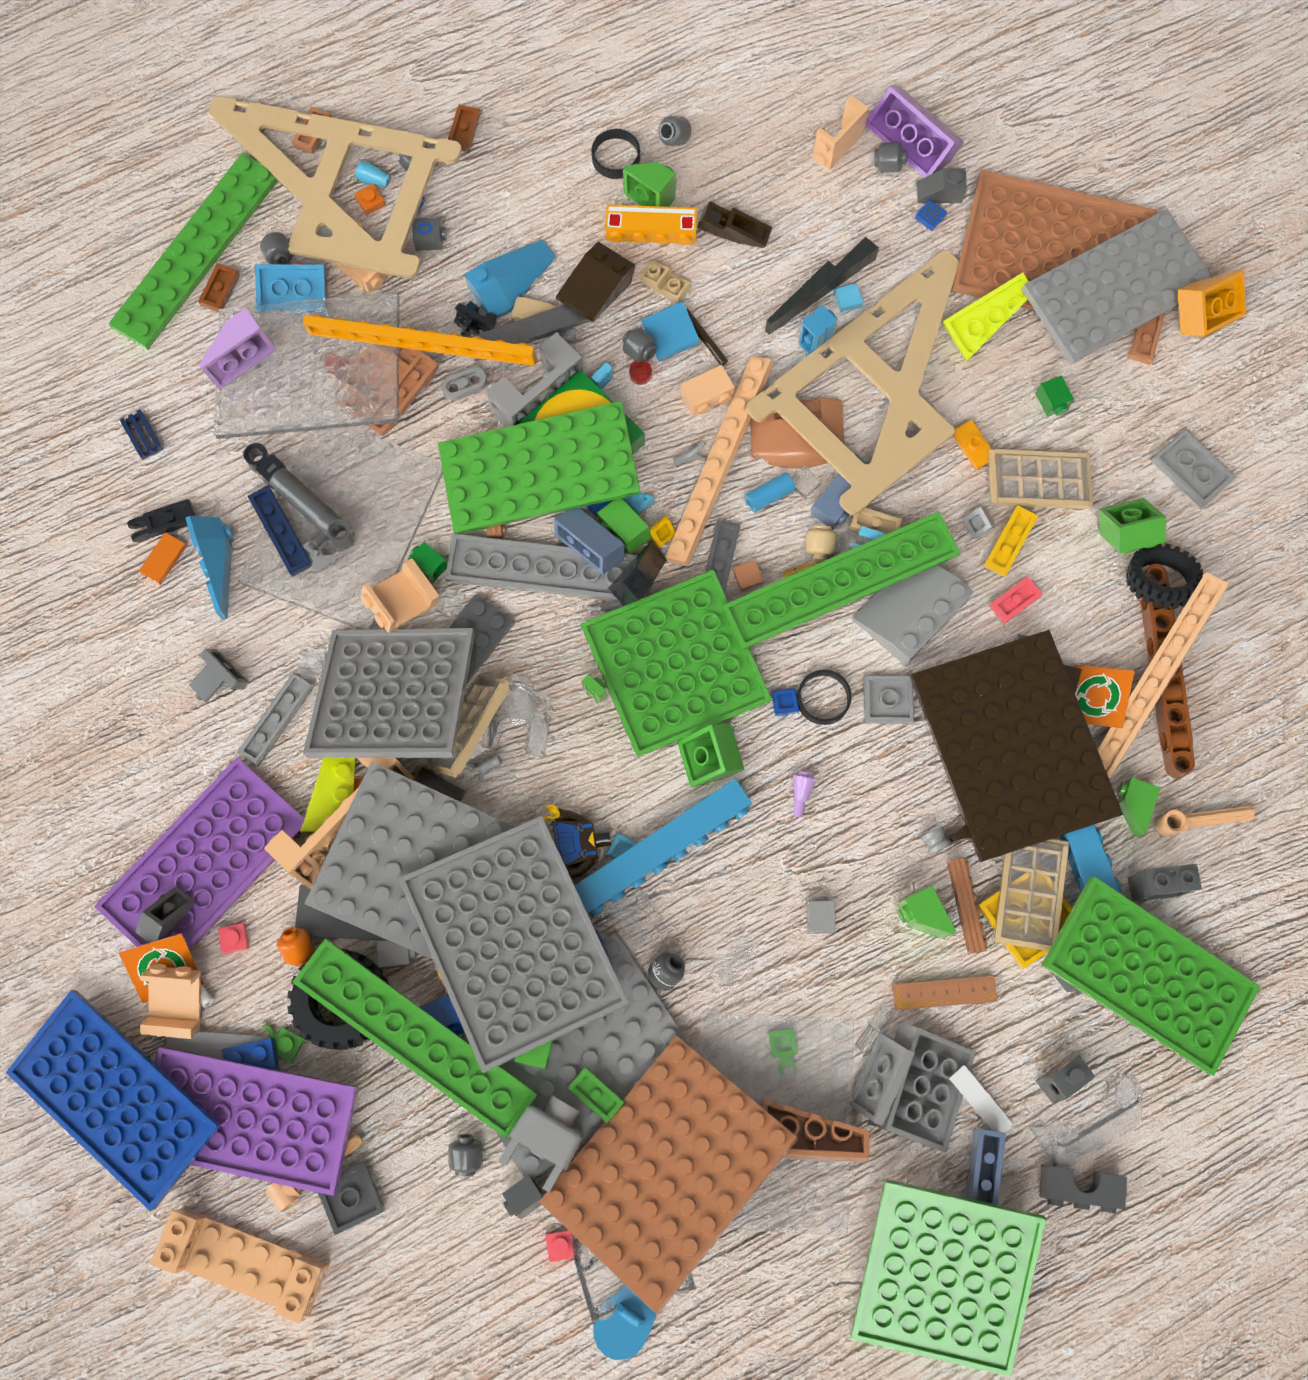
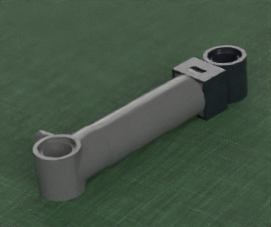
[243,443,356,550]

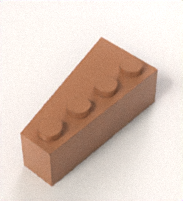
[761,1098,869,1162]

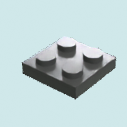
[318,1161,385,1235]

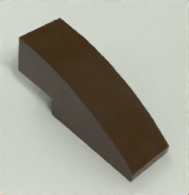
[697,201,773,248]

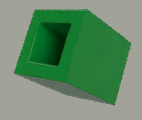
[1035,375,1074,417]
[408,542,447,584]

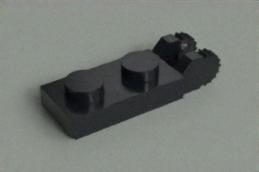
[127,499,196,542]

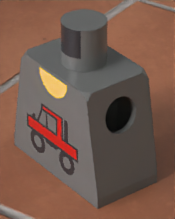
[1036,1052,1096,1103]

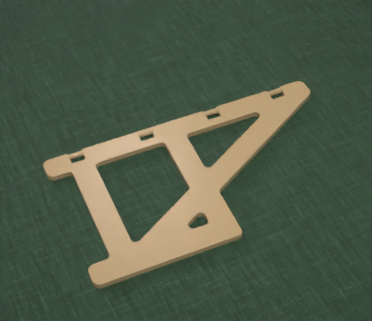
[209,96,462,279]
[746,251,959,515]

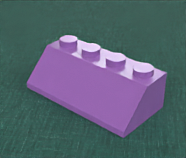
[865,86,964,177]

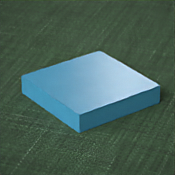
[641,301,701,362]

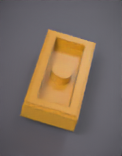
[953,420,997,471]

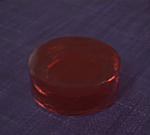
[629,361,652,385]

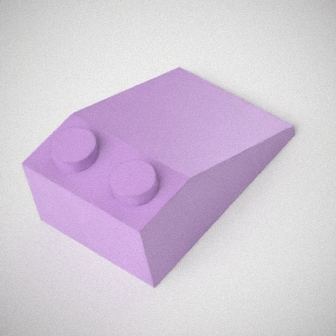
[199,308,277,390]

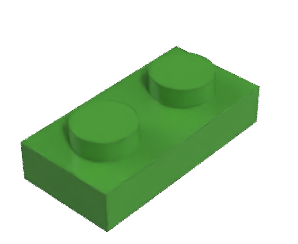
[568,1067,624,1123]

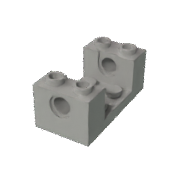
[486,332,583,427]

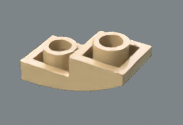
[639,260,692,303]
[510,297,557,321]

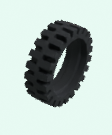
[1126,544,1203,609]

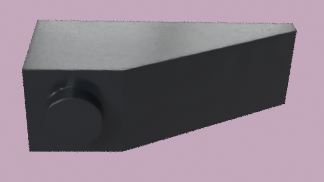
[608,542,666,606]

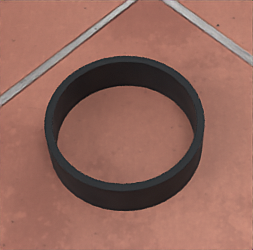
[591,129,640,179]
[797,670,852,725]

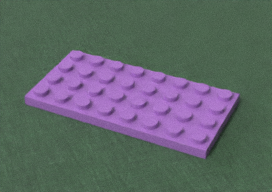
[94,758,305,951]
[155,1047,358,1196]

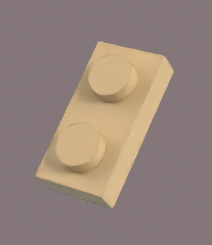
[849,508,902,535]

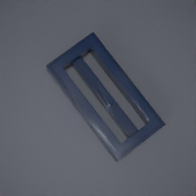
[120,409,163,460]

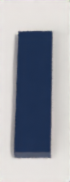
[247,485,312,577]

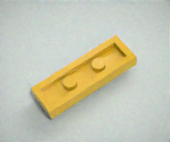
[983,505,1038,578]

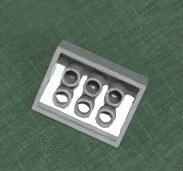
[852,565,974,667]
[868,1023,976,1153]

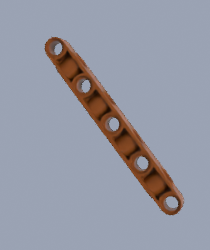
[1141,564,1195,778]

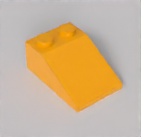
[1177,270,1246,337]

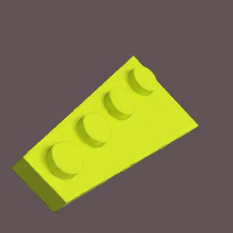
[942,273,1029,361]
[300,758,355,833]

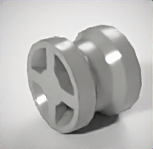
[921,826,952,855]

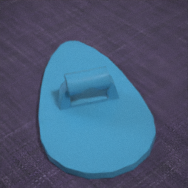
[593,1285,657,1360]

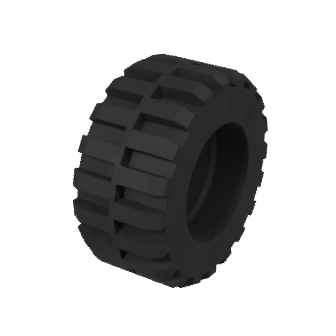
[287,949,389,1050]

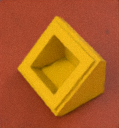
[649,516,676,548]

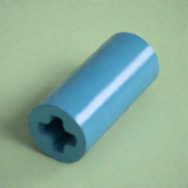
[744,472,796,513]

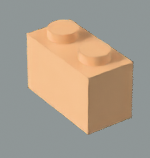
[680,365,735,417]

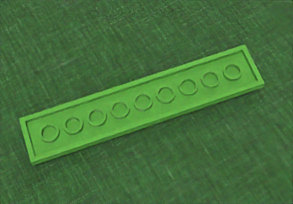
[108,153,278,350]
[722,511,961,651]
[292,938,537,1139]

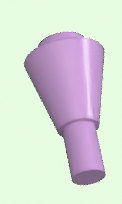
[793,771,817,817]

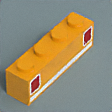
[605,205,697,245]

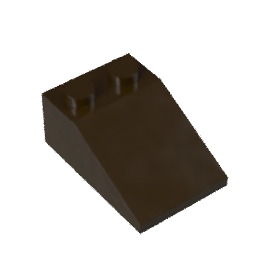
[556,242,635,322]

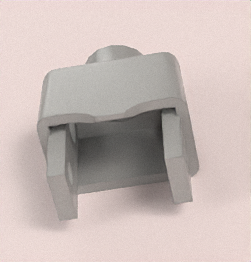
[498,1095,582,1192]

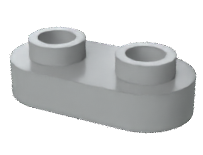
[441,367,487,401]

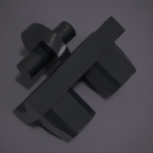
[454,301,497,337]

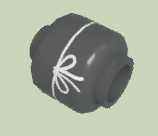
[648,952,686,991]

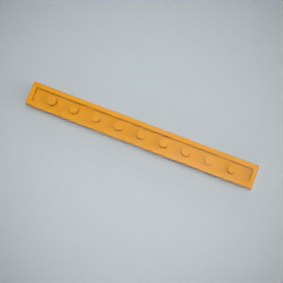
[303,315,537,366]

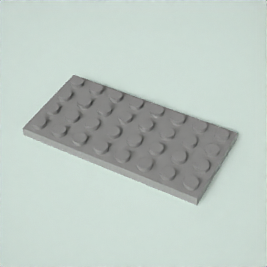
[1021,209,1212,365]

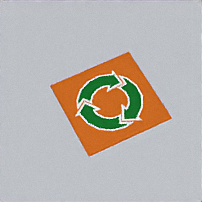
[1074,665,1135,728]
[119,933,204,1003]

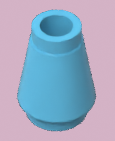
[355,161,390,188]

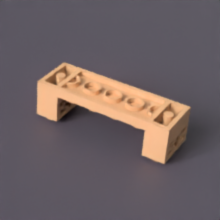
[264,758,415,889]
[150,1208,329,1323]

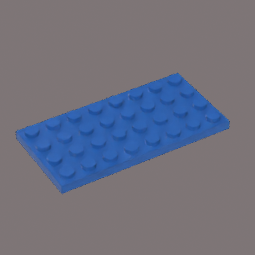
[5,990,222,1211]

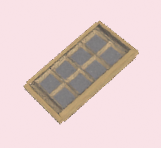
[988,449,1093,509]
[427,676,510,778]
[994,839,1069,952]

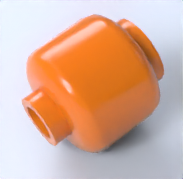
[277,927,315,966]

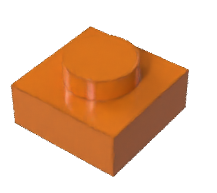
[354,184,386,216]

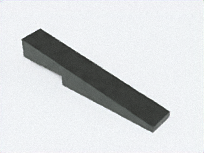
[765,237,879,335]

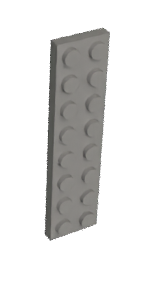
[445,534,638,601]

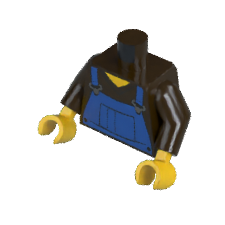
[543,804,612,878]

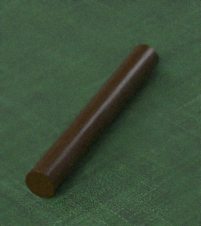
[687,308,728,366]

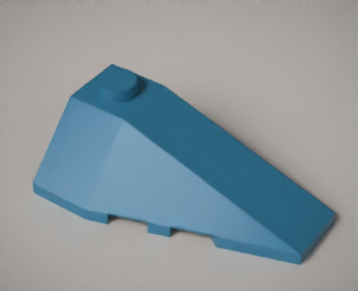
[465,240,555,319]
[185,516,233,620]

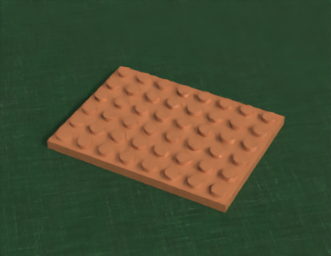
[952,170,1157,333]
[539,1036,798,1314]

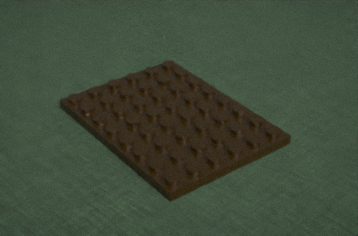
[910,630,1123,863]

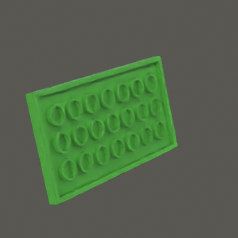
[438,401,641,534]
[1041,877,1260,1076]

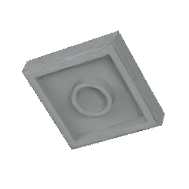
[863,675,914,724]

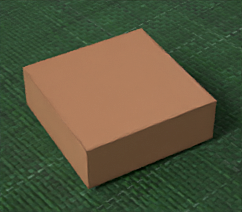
[733,560,764,591]

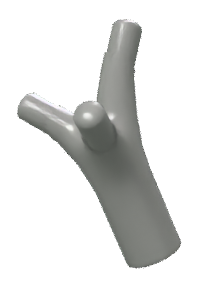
[673,441,706,466]
[587,601,623,615]
[466,755,502,782]

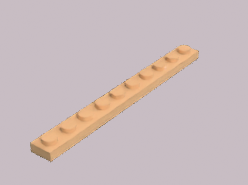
[665,356,774,566]
[1097,573,1229,780]

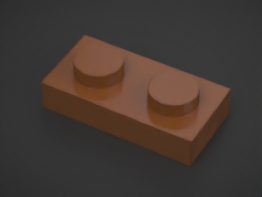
[448,104,480,152]
[198,263,240,313]

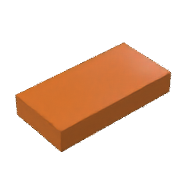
[139,532,187,585]

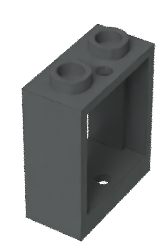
[1128,864,1202,902]

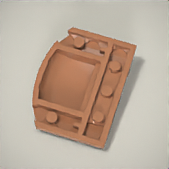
[338,344,439,437]
[750,397,845,469]

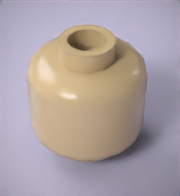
[805,525,837,560]

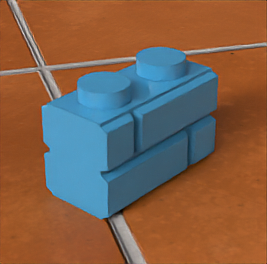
[799,306,837,355]

